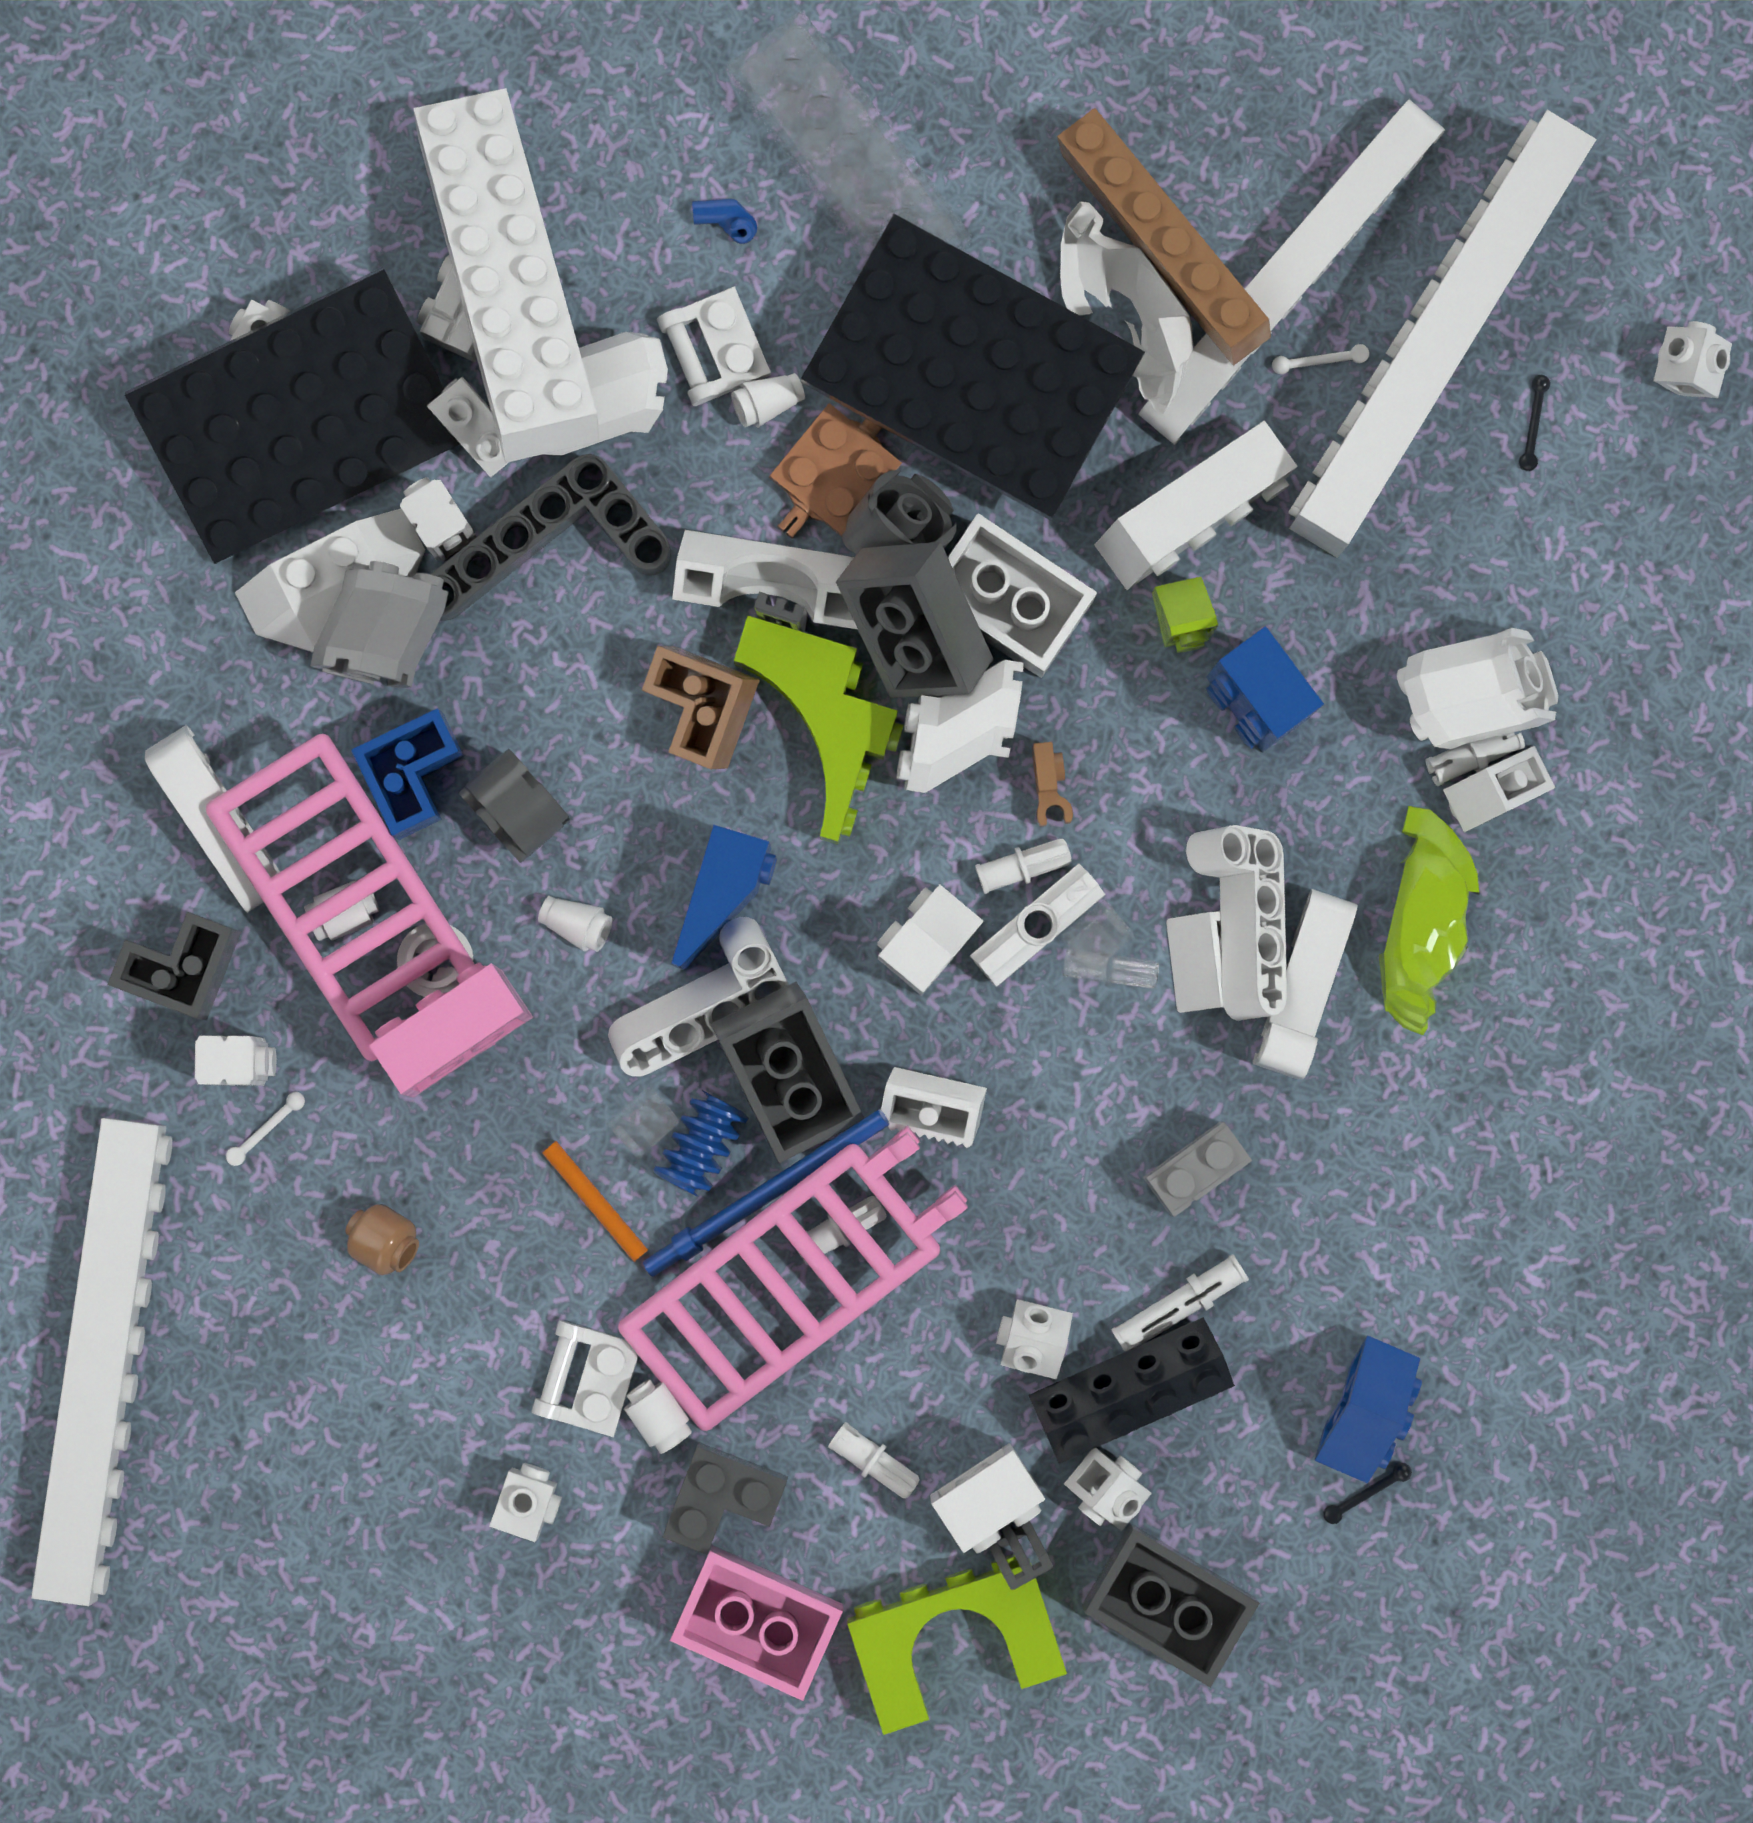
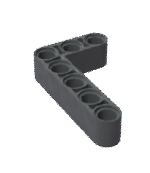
[430,454,671,621]

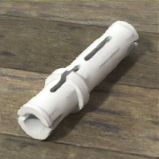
[1111,1254,1249,1352]

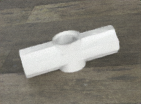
[970,863,1106,987]

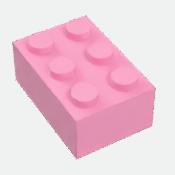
[369,962,533,1098]
[670,1545,843,1701]

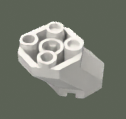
[546,332,668,456]
[1397,628,1559,749]
[896,660,1024,793]

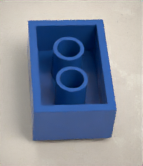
[1206,626,1324,753]

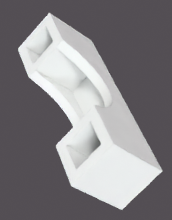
[672,530,858,629]

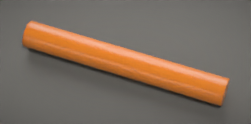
[542,1141,648,1262]

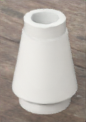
[731,373,805,428]
[538,896,613,952]

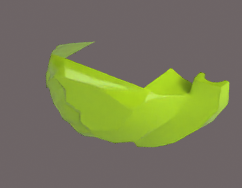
[1379,806,1479,1035]

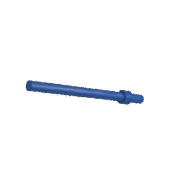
[643,1109,890,1277]

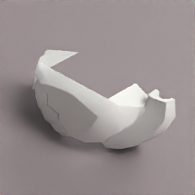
[1060,202,1193,414]

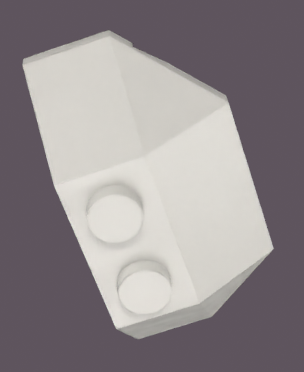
[235,508,425,652]

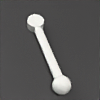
[1272,344,1369,374]
[226,1092,305,1166]

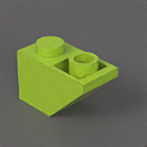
[1152,576,1219,653]

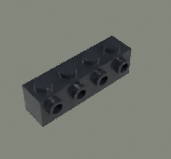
[1029,1317,1235,1464]

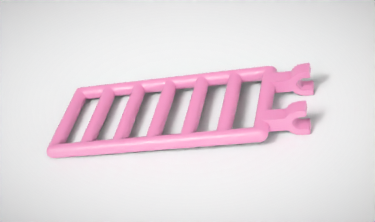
[206,734,496,1061]
[618,1125,968,1431]

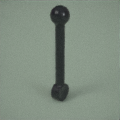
[1519,375,1550,472]
[1323,1463,1412,1524]

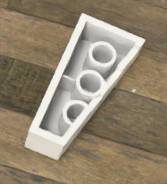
[1094,420,1298,590]

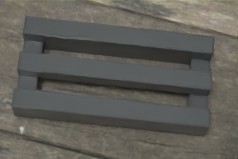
[754,591,809,632]
[989,1521,1054,1590]

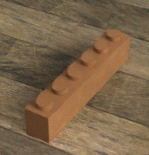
[1057,108,1271,366]

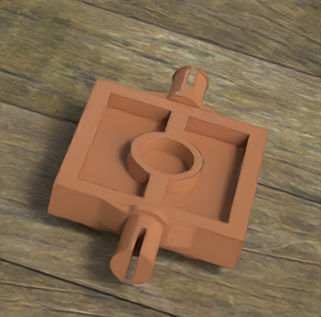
[769,403,902,539]

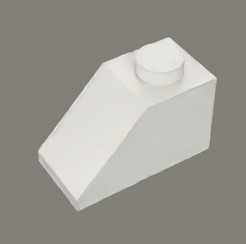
[1443,746,1555,832]

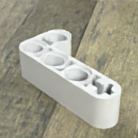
[145,725,280,913]
[1186,825,1287,1021]
[1253,889,1357,1080]
[608,917,789,1076]

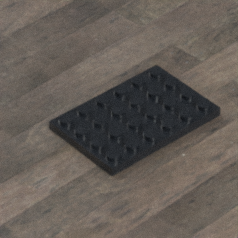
[801,213,1145,521]
[125,267,460,564]

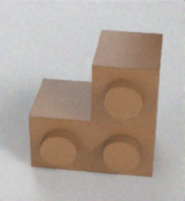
[642,646,760,770]

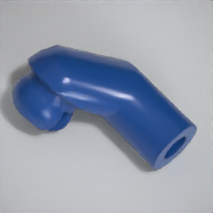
[692,198,757,244]

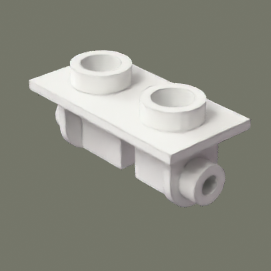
[427,377,509,477]

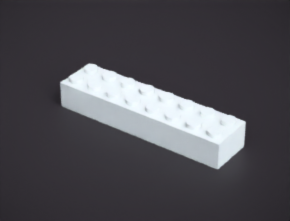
[413,88,599,463]

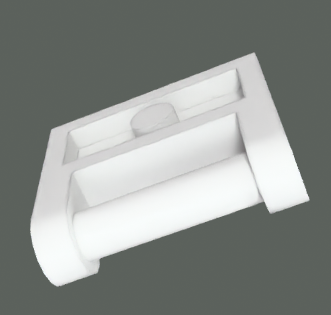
[657,286,771,406]
[531,1320,638,1437]

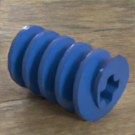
[653,1090,749,1197]

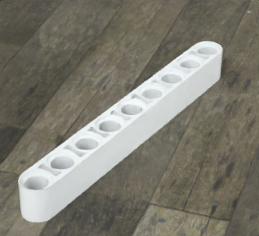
[1138,99,1445,445]

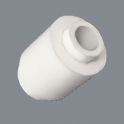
[304,880,379,941]
[624,1379,692,1454]

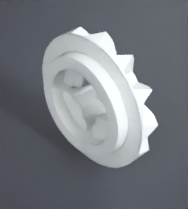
[397,924,473,997]

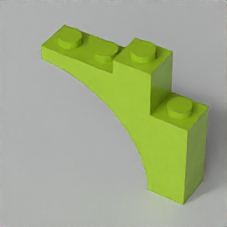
[734,616,904,845]

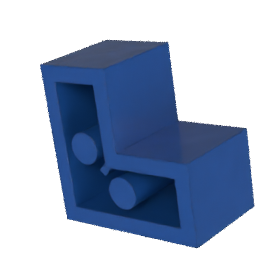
[351,708,464,840]
[1315,1335,1422,1484]

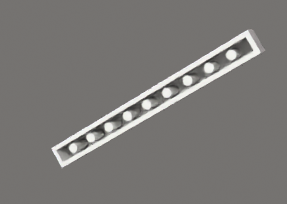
[31,1118,172,1606]

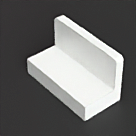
[1166,911,1224,1013]

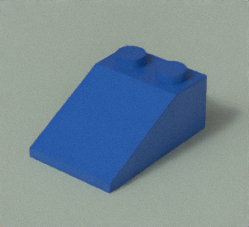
[671,825,777,970]

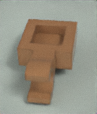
[1032,742,1073,827]

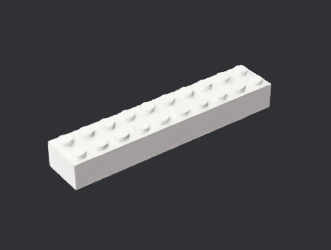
[1288,110,1596,558]

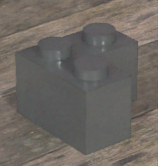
[107,912,241,1020]
[662,1442,788,1555]

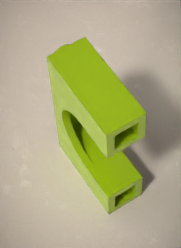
[847,1554,1067,1735]

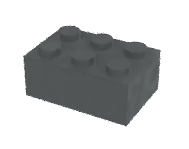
[836,542,994,698]
[710,982,864,1163]
[1082,1523,1260,1688]

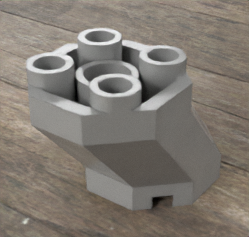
[310,561,448,688]

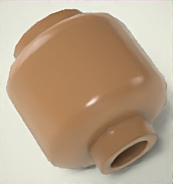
[345,1204,419,1275]

